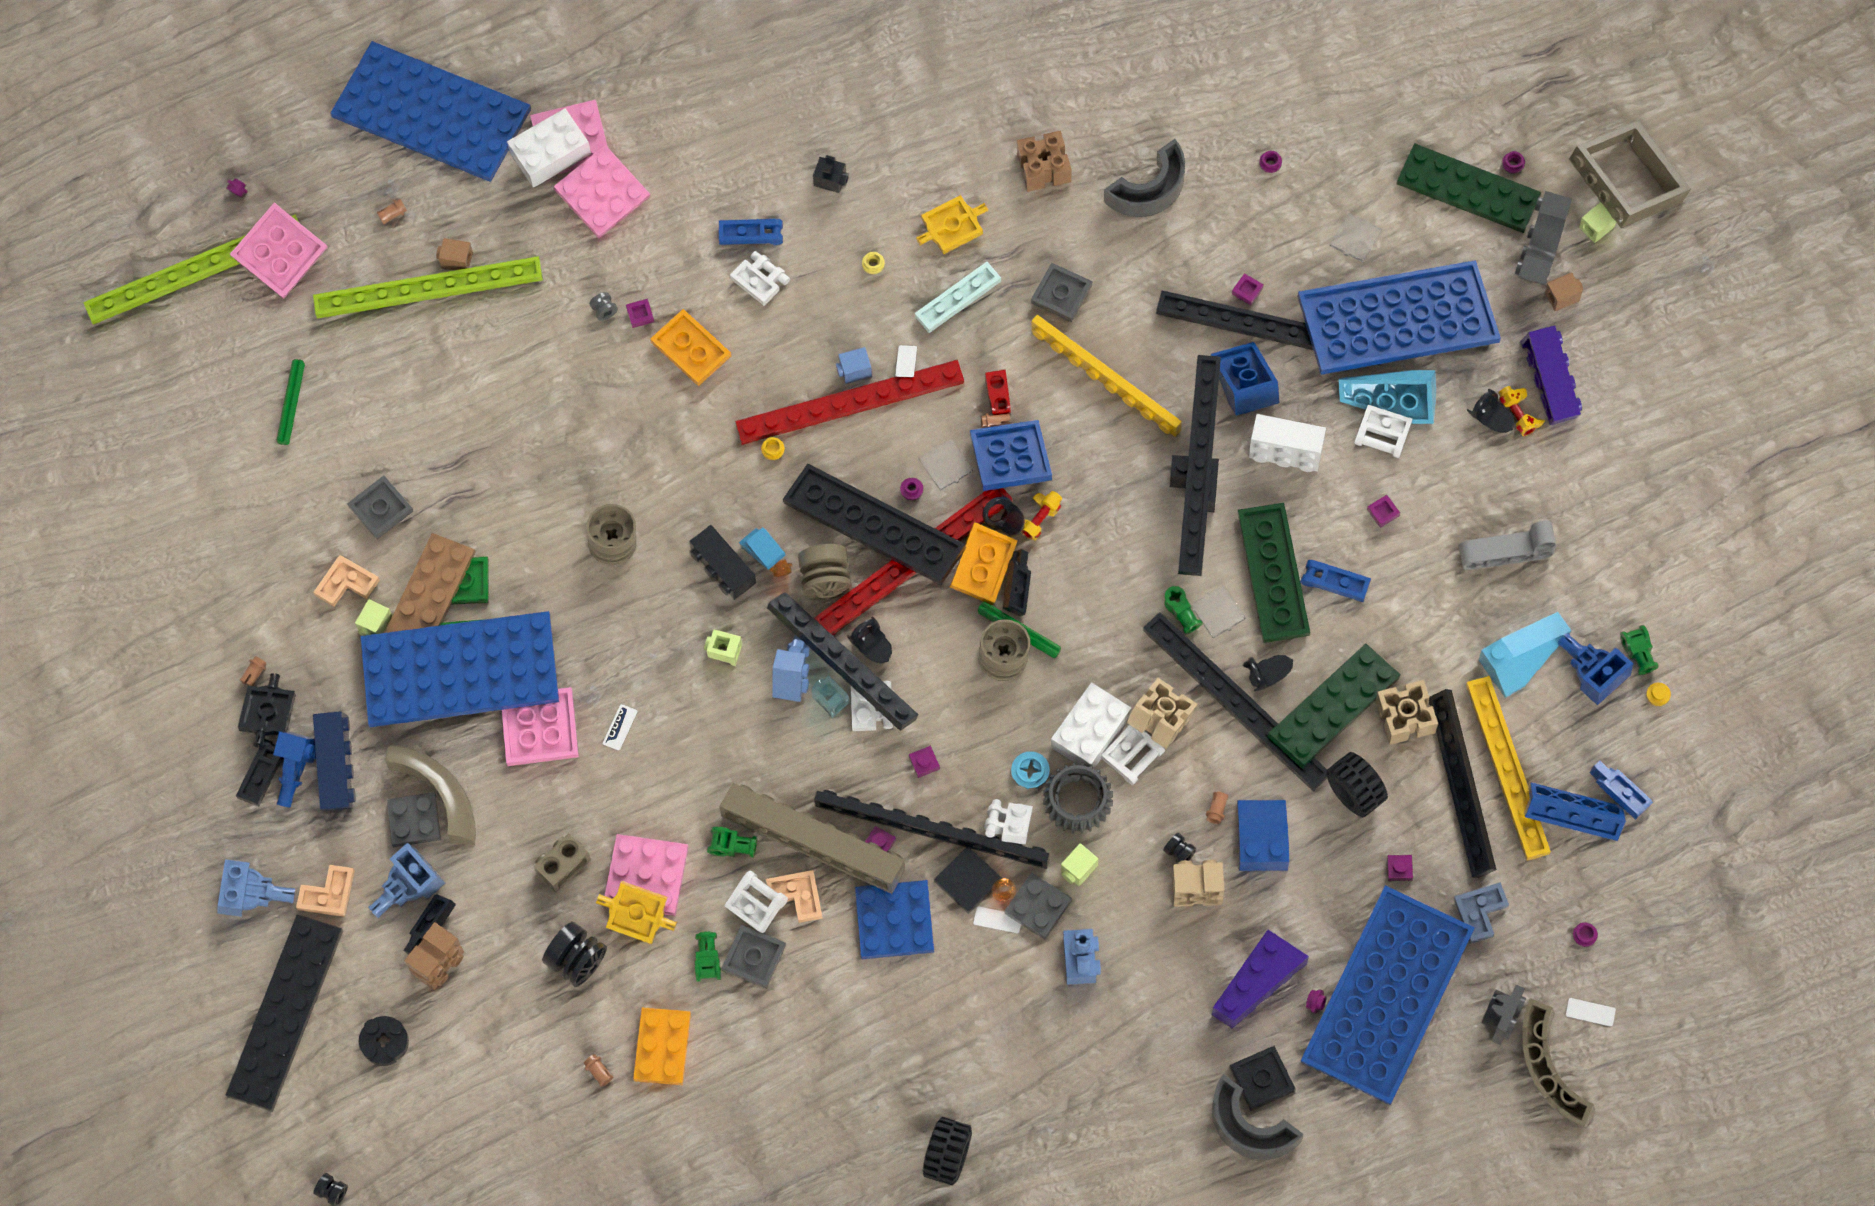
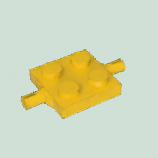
[916,195,988,255]
[596,881,677,944]

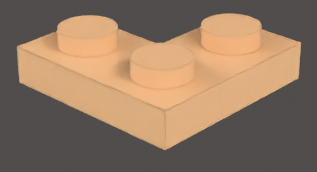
[313,555,380,607]
[296,865,355,917]
[766,870,823,923]

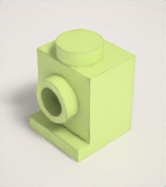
[704,630,742,666]

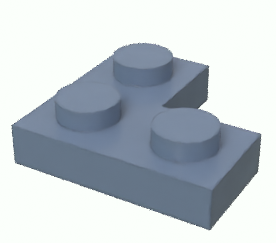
[1454,882,1509,944]

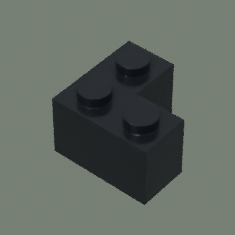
[1170,455,1219,513]

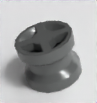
[589,292,618,321]

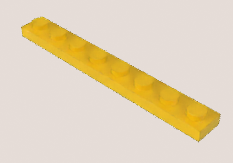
[1031,315,1182,437]
[1466,676,1551,861]

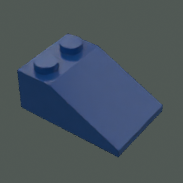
[1211,342,1280,416]
[1237,800,1289,871]

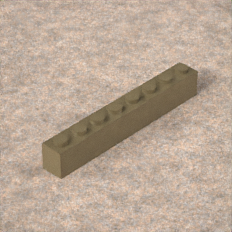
[719,783,905,894]

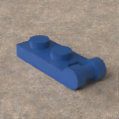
[719,219,783,245]
[1300,560,1371,602]

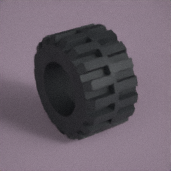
[1326,752,1388,818]
[923,1117,972,1186]

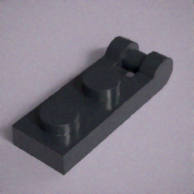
[236,739,284,807]

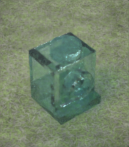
[811,675,849,718]

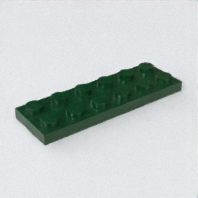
[1397,143,1541,233]
[1238,503,1311,643]
[1268,643,1401,769]

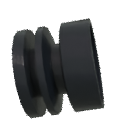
[542,921,607,987]

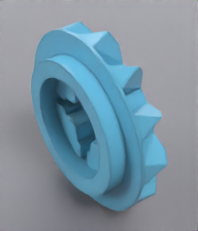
[1011,751,1050,789]

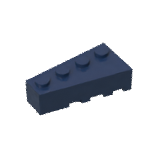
[313,711,356,811]

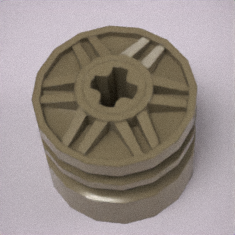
[587,504,636,565]
[798,544,852,600]
[978,620,1030,681]

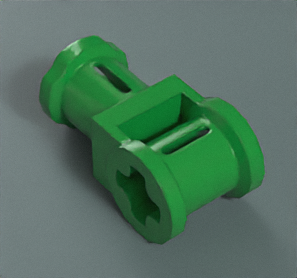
[1164,586,1203,634]
[1620,625,1659,675]
[707,826,757,858]
[695,931,721,982]

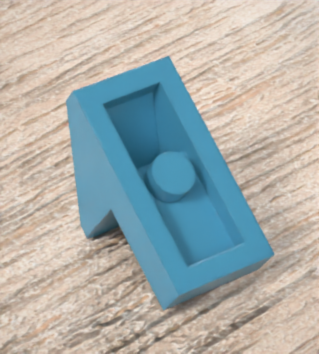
[739,528,786,570]

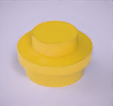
[761,437,785,460]
[1646,682,1671,706]

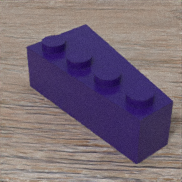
[1520,325,1582,425]
[1212,930,1309,1029]

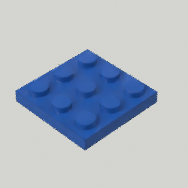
[970,420,1052,491]
[855,880,934,959]

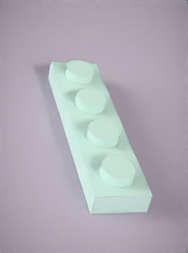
[915,262,1001,333]

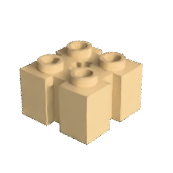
[1127,678,1198,749]
[1375,680,1438,745]
[1172,860,1224,907]

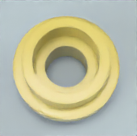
[862,252,885,274]

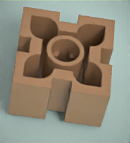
[1017,130,1072,192]
[404,922,464,990]

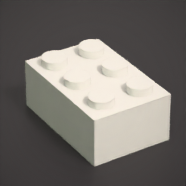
[507,108,591,188]
[1249,414,1326,472]
[1051,682,1131,769]

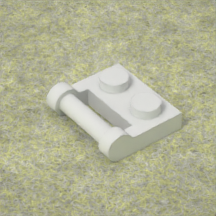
[1355,405,1412,458]
[1101,725,1165,785]
[724,871,788,933]

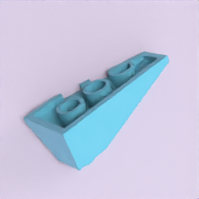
[1339,370,1436,424]
[1479,612,1571,698]

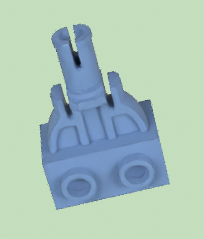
[772,635,810,702]
[368,843,445,919]
[217,859,295,917]
[1063,929,1101,985]

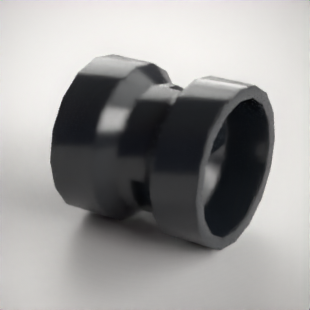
[1163,833,1197,863]
[313,1173,348,1206]

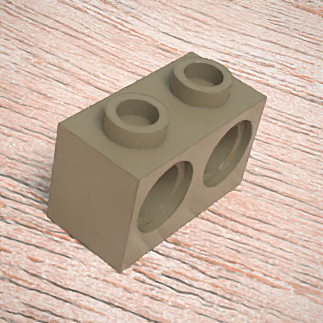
[534,834,591,893]

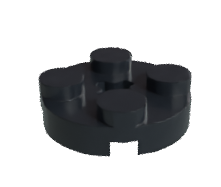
[359,1016,409,1066]

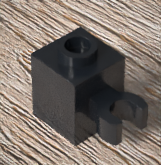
[813,155,849,193]

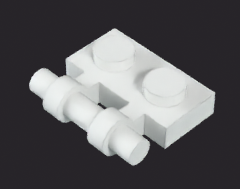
[730,251,790,306]
[851,681,894,731]
[984,799,1033,844]

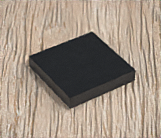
[934,846,1002,914]
[1229,1045,1296,1111]

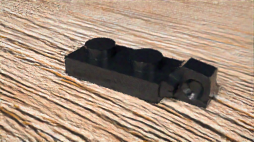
[1002,549,1031,616]
[403,894,456,955]

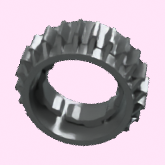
[1043,763,1113,834]

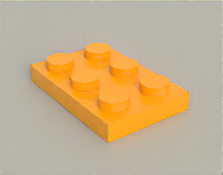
[650,309,732,386]
[949,522,1018,605]
[633,1007,691,1085]

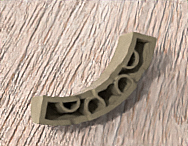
[385,745,476,845]
[1522,998,1595,1128]

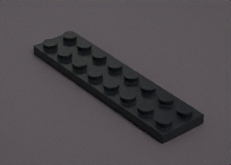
[783,463,966,585]
[225,914,343,1112]

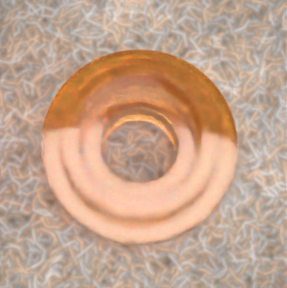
[769,559,793,577]
[992,878,1016,902]

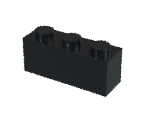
[689,525,756,600]

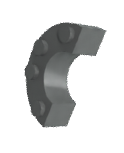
[1104,139,1185,217]
[1515,191,1572,286]
[1212,1074,1304,1160]

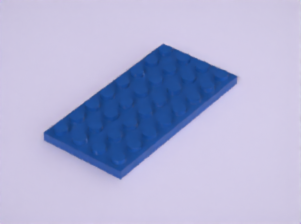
[330,41,531,182]
[1297,260,1501,375]
[361,611,560,727]
[1301,885,1475,1105]

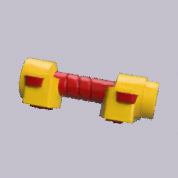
[1498,386,1545,436]
[1021,491,1062,540]

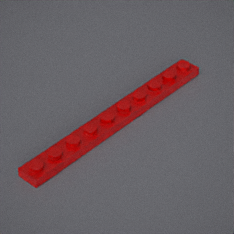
[735,360,964,445]
[814,488,1012,635]

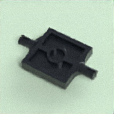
[238,673,296,748]

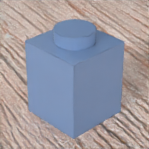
[836,347,872,384]

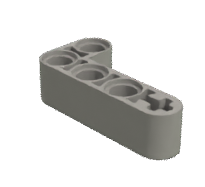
[1458,520,1556,570]

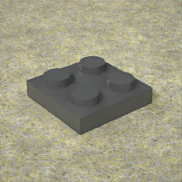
[1031,263,1093,322]
[347,476,413,539]
[387,792,441,847]
[1004,872,1072,940]
[721,925,786,989]

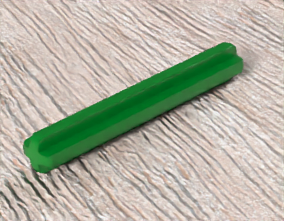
[276,359,305,445]
[978,601,1061,658]

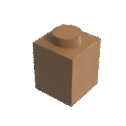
[436,238,473,270]
[1545,272,1583,311]

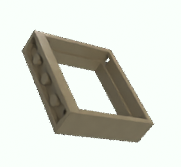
[1569,120,1691,228]

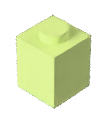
[1579,202,1616,243]
[355,599,392,636]
[1061,843,1099,886]

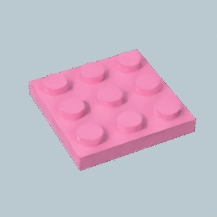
[530,100,608,175]
[554,145,650,239]
[230,203,328,299]
[502,687,579,766]
[605,834,689,916]

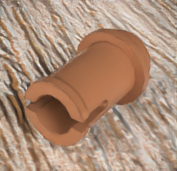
[377,199,407,225]
[981,413,1010,428]
[239,656,267,686]
[1206,791,1228,824]
[584,1054,613,1087]

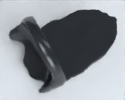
[1467,389,1515,433]
[982,495,1025,536]
[847,616,892,664]
[1243,655,1293,692]

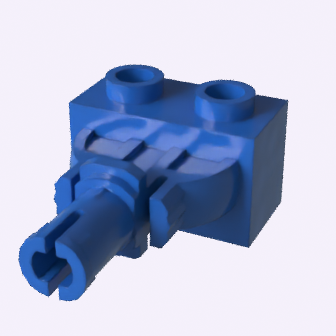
[1558,633,1633,705]
[273,732,316,808]

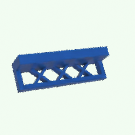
[1524,782,1626,841]

